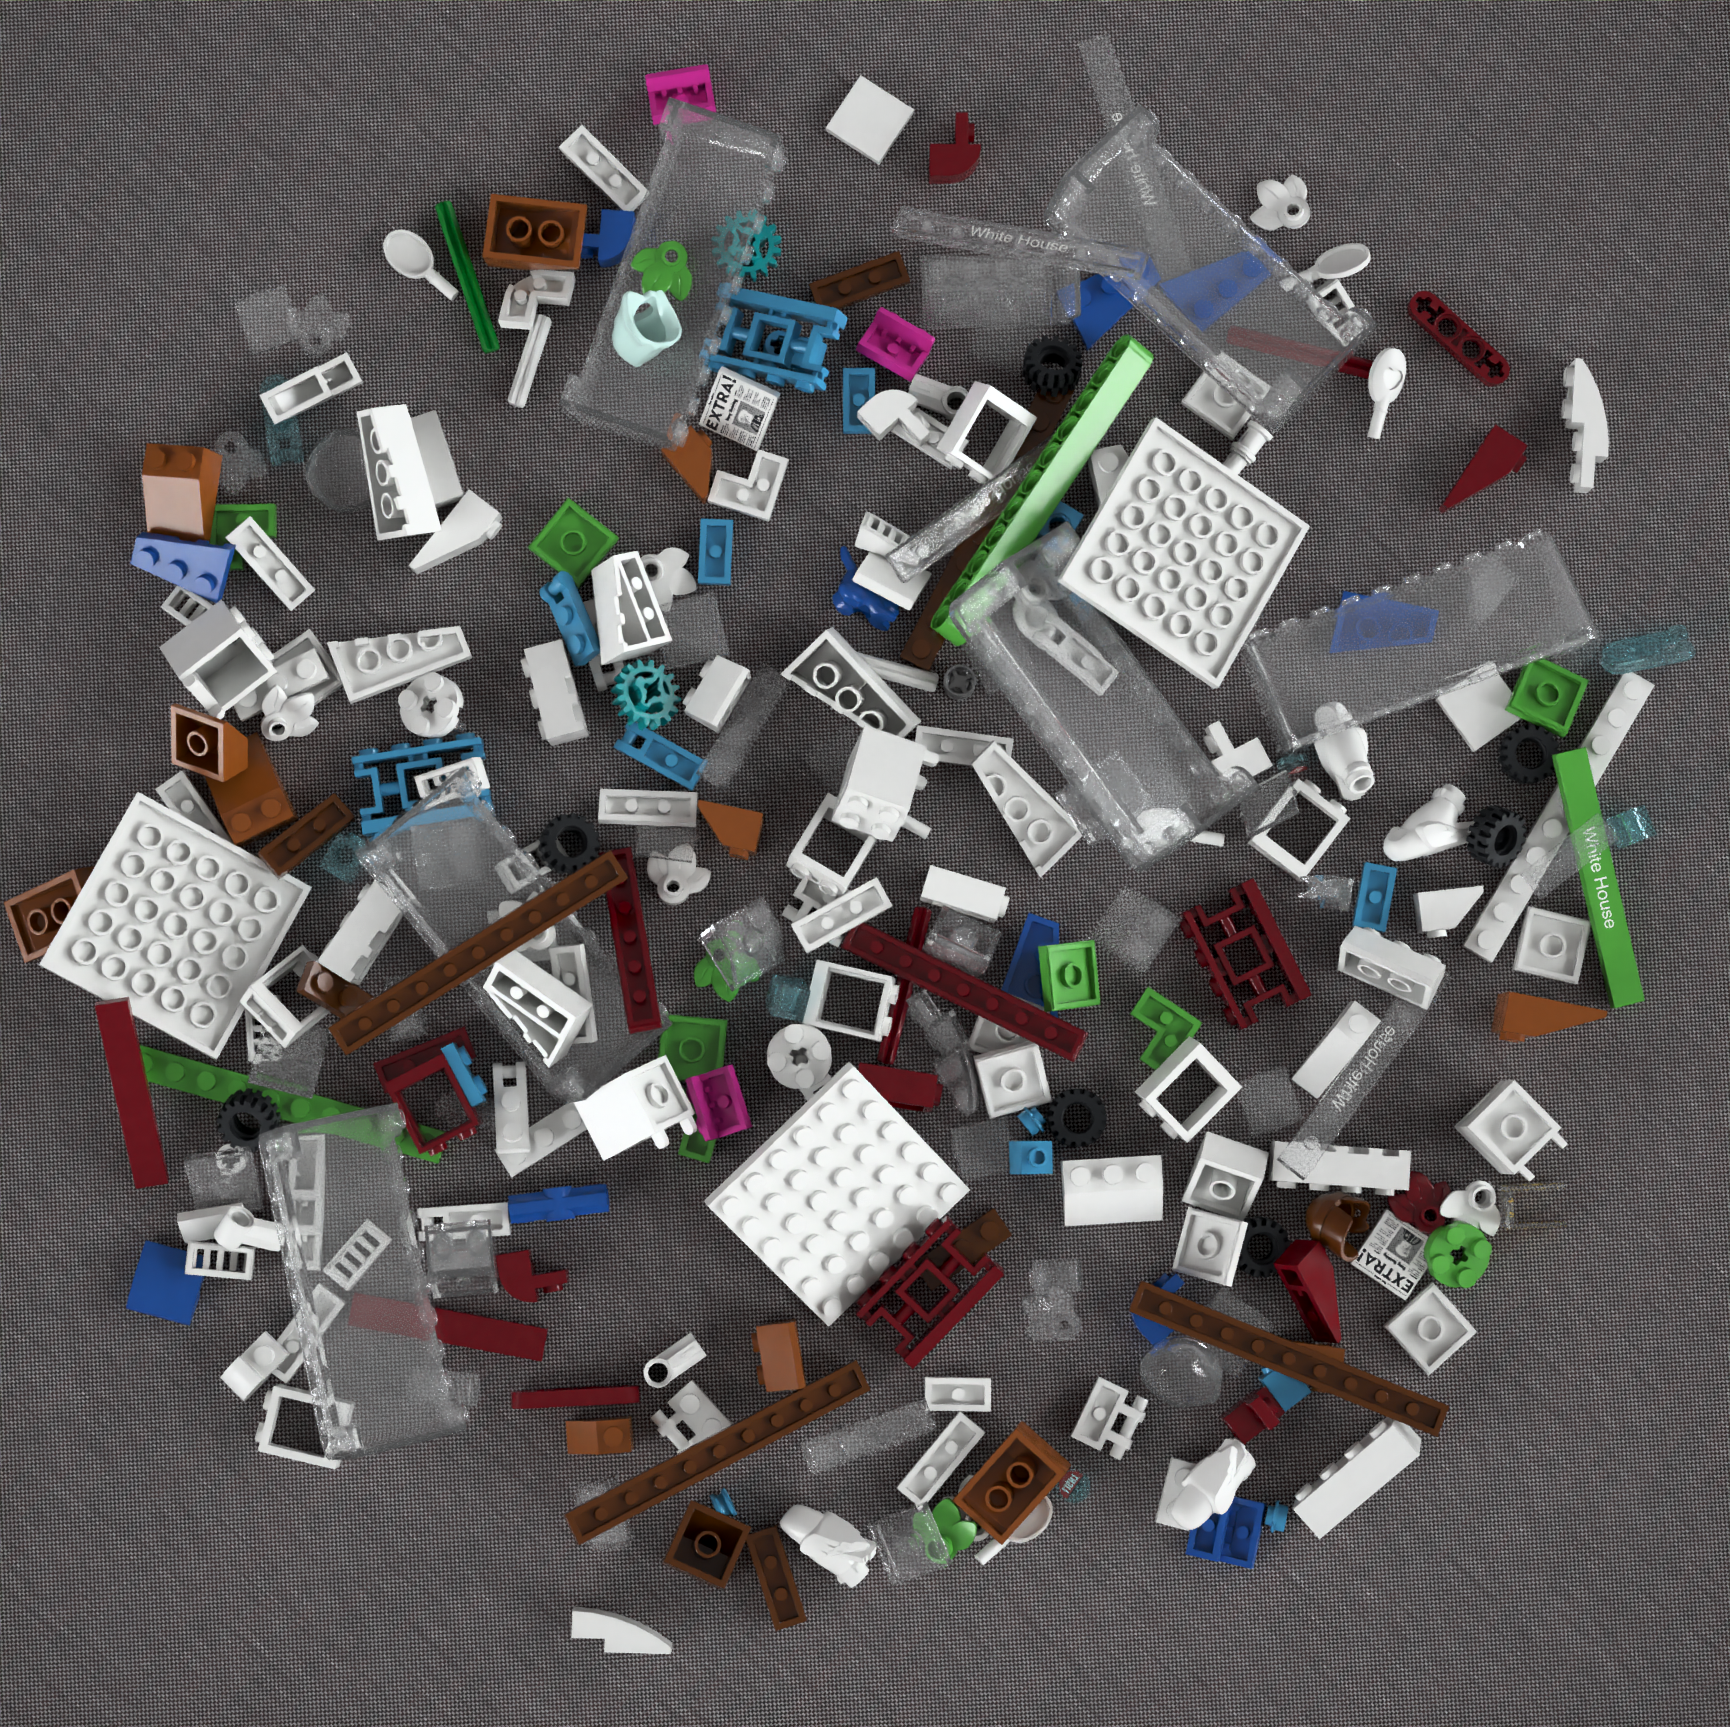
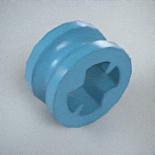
[709,1488,737,1516]

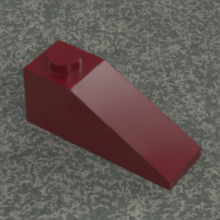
[1438,424,1528,513]
[1274,1239,1342,1343]

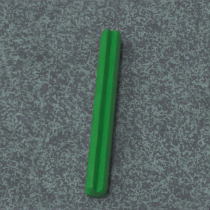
[435,201,500,354]

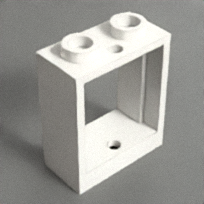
[936,381,1037,485]
[1248,779,1351,882]
[786,793,877,897]
[919,865,1010,923]
[239,945,330,1048]
[802,960,900,1042]
[1135,1036,1242,1143]
[255,1384,355,1469]

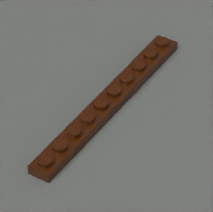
[900,387,1076,671]
[328,850,628,1056]
[1128,1280,1450,1437]
[562,1360,871,1545]

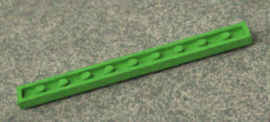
[140,1045,447,1164]

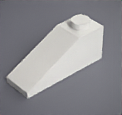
[409,490,503,574]
[1291,1001,1381,1099]

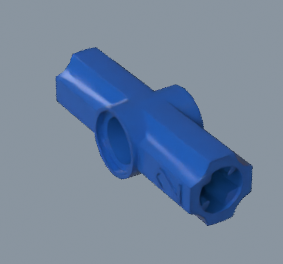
[508,1184,610,1224]

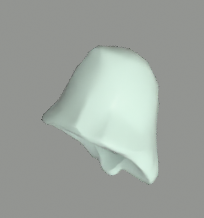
[612,290,682,367]

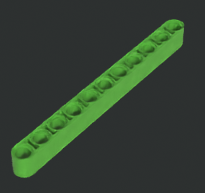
[931,334,1154,646]

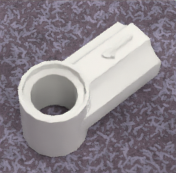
[908,374,968,421]
[214,1206,286,1252]
[643,1332,707,1388]

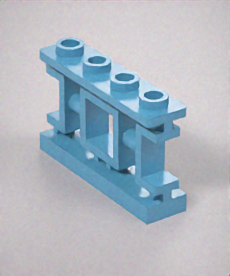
[699,284,848,394]
[351,733,495,837]

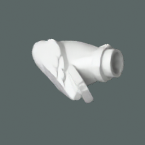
[1314,702,1375,801]
[1383,784,1475,861]
[1171,1438,1256,1530]
[780,1505,876,1588]

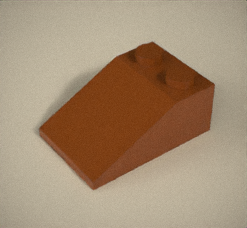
[482,194,588,270]
[142,443,223,544]
[204,732,299,848]
[3,866,95,963]
[1491,991,1607,1043]
[952,1421,1071,1545]

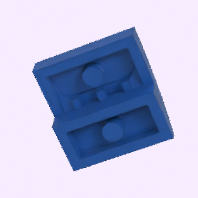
[126,1240,205,1326]
[1185,1496,1267,1569]

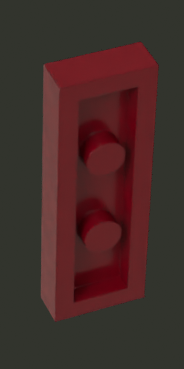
[373,1027,477,1094]

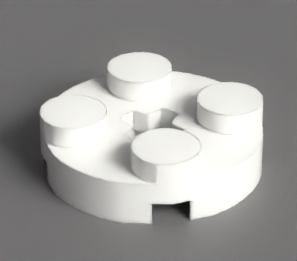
[398,672,464,739]
[767,1024,832,1089]

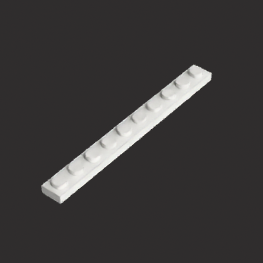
[1462,669,1655,963]

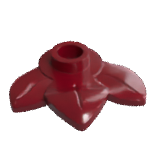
[1387,1171,1451,1234]

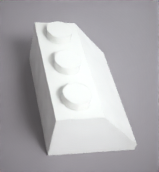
[1337,925,1446,1010]
[1060,1155,1163,1226]

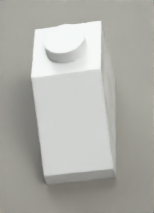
[1413,886,1484,938]

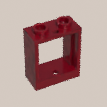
[384,1053,482,1157]
[858,1062,943,1114]

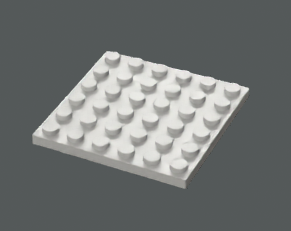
[1057,417,1310,689]
[39,792,312,1060]
[704,1062,970,1327]

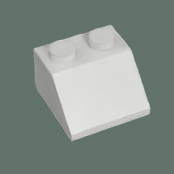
[682,655,752,734]
[1182,1131,1269,1221]

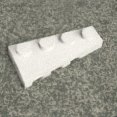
[327,626,472,704]
[971,740,1086,878]

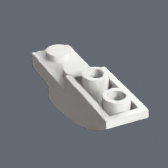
[1561,358,1609,493]

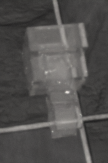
[1298,875,1354,911]

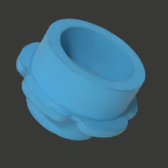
[1017,1107,1046,1136]
[1265,1500,1289,1533]

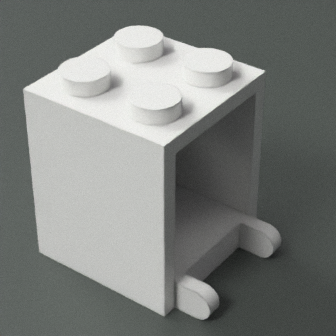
[159,599,277,719]
[831,725,939,842]
[574,1055,697,1161]
[1454,1080,1567,1182]

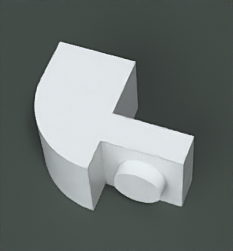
[857,390,930,447]
[1203,721,1273,782]
[220,1331,290,1401]

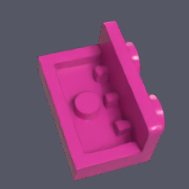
[645,64,716,125]
[856,307,935,382]
[686,1064,752,1141]

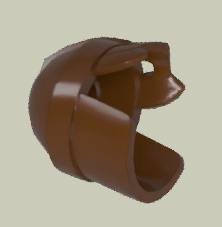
[1305,1191,1371,1262]

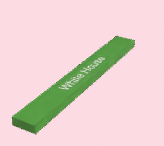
[1552,747,1645,1008]

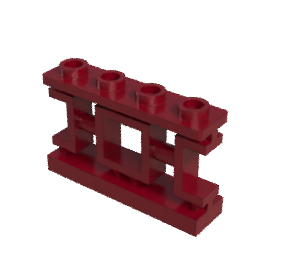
[1179,878,1312,1031]
[856,1216,1004,1369]

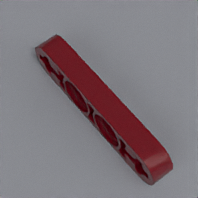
[1407,291,1510,387]
[511,1385,640,1409]

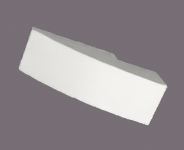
[259,352,363,425]
[411,410,464,509]
[571,1607,672,1654]

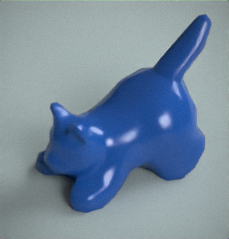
[832,546,900,631]

